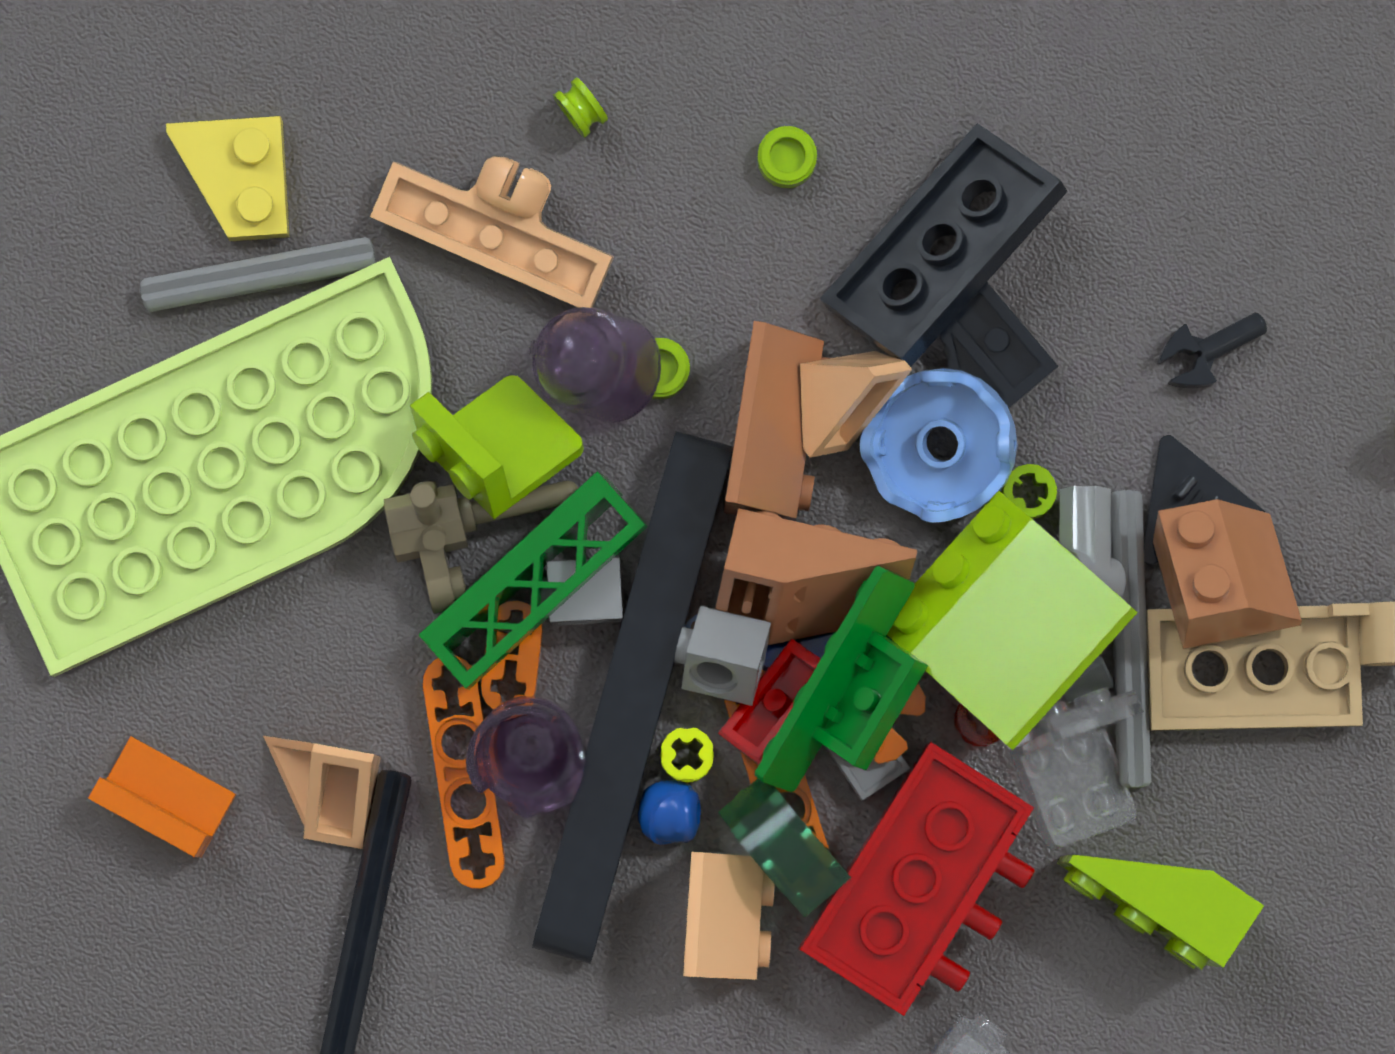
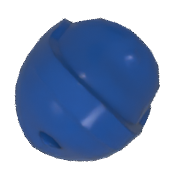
[638,780,701,845]

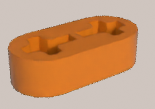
[481,601,543,716]

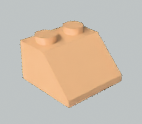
[683,852,775,980]

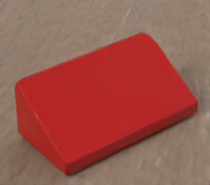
[718,639,821,765]

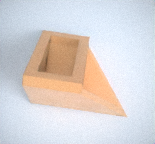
[800,351,912,458]
[263,736,381,849]

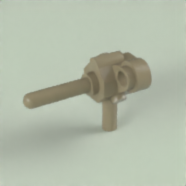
[384,481,578,614]

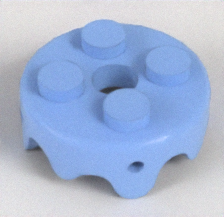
[860,368,1017,522]

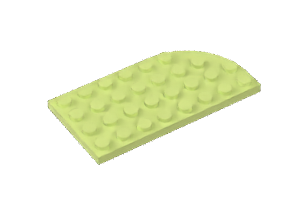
[0,257,432,677]

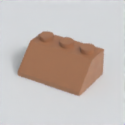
[724,321,830,521]

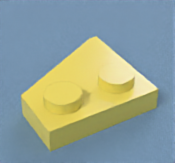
[166,116,290,241]

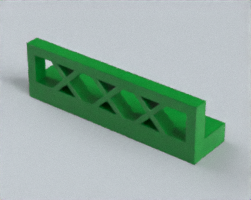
[419,471,648,690]

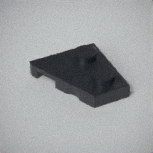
[940,282,1059,409]

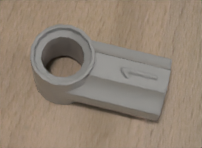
[1059,486,1126,598]

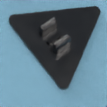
[1144,435,1265,565]

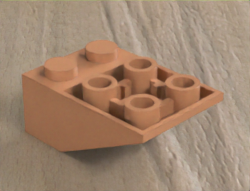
[715,508,917,645]

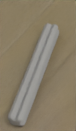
[140,237,376,312]

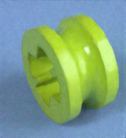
[553,77,608,138]
[1001,464,1057,519]

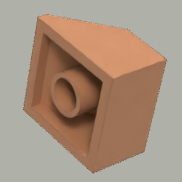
[1153,499,1302,649]

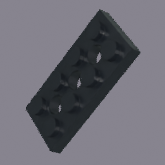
[820,123,1067,367]

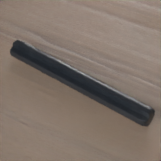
[320,769,412,1054]

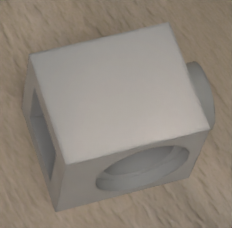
[541,558,623,626]
[674,606,771,706]

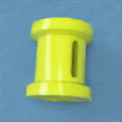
[660,728,714,783]

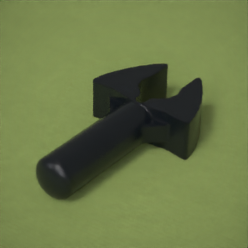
[1157,312,1267,388]

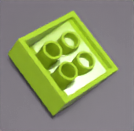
[887,491,1138,750]

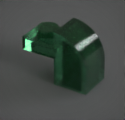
[718,778,851,917]

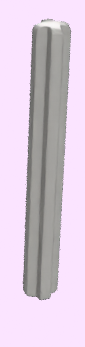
[1111,490,1151,788]

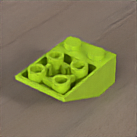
[1057,855,1264,970]

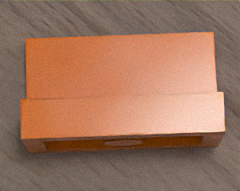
[88,736,237,858]

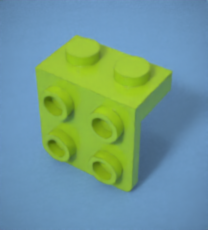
[410,375,584,519]

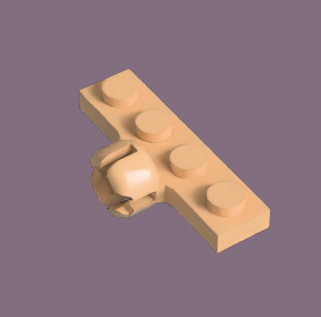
[370,156,614,312]

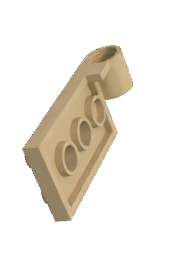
[1146,602,1395,731]

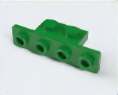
[754,566,928,792]

